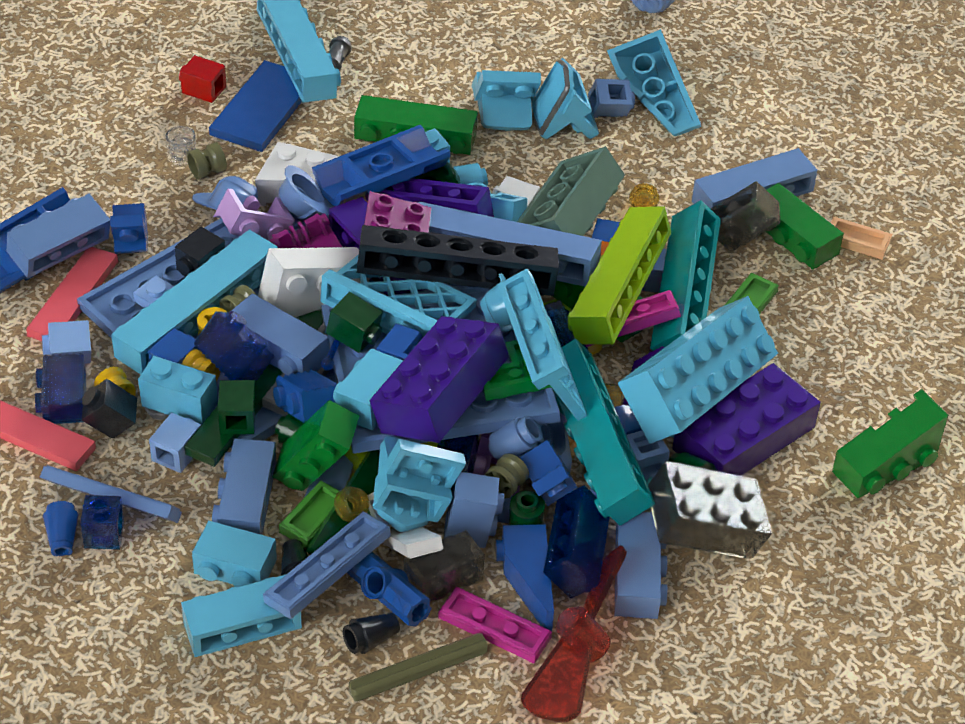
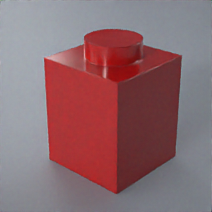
[179,55,226,103]

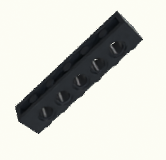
[356,225,559,296]

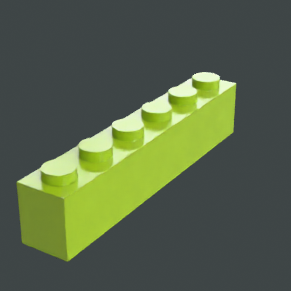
[568,206,671,344]

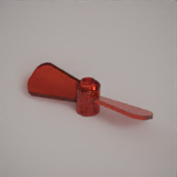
[521,545,627,723]

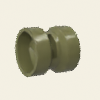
[187,142,227,180]

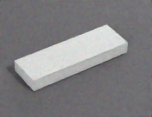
[383,527,444,559]

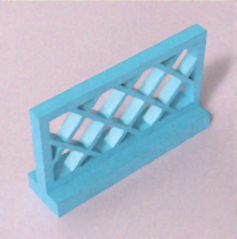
[320,254,477,337]
[497,269,587,421]

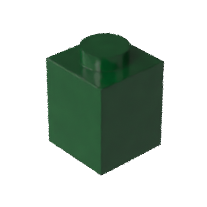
[326,292,383,353]
[218,380,256,434]

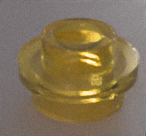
[629,183,660,207]
[334,486,369,522]

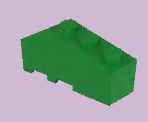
[832,389,949,498]

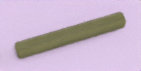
[349,633,488,701]

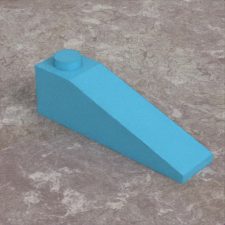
[607,29,701,136]

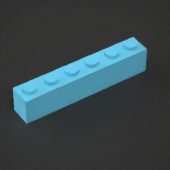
[257,0,341,103]
[111,229,278,375]

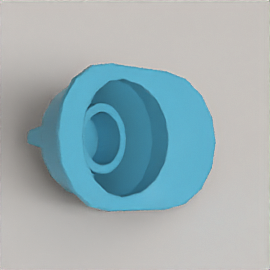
[480,273,513,332]

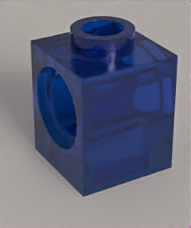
[80,495,124,550]

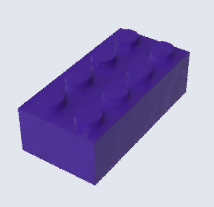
[369,316,509,443]
[672,363,821,490]

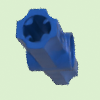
[347,551,432,626]

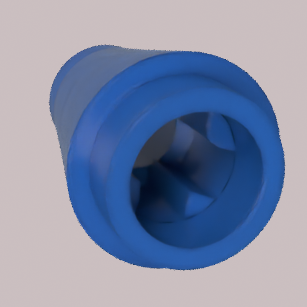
[43,501,79,556]

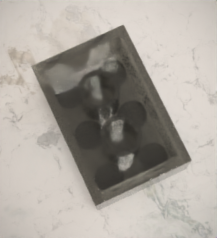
[648,461,772,559]

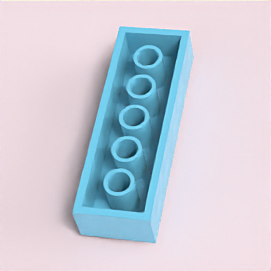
[618,296,778,444]

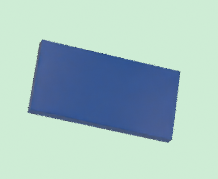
[209,60,302,152]

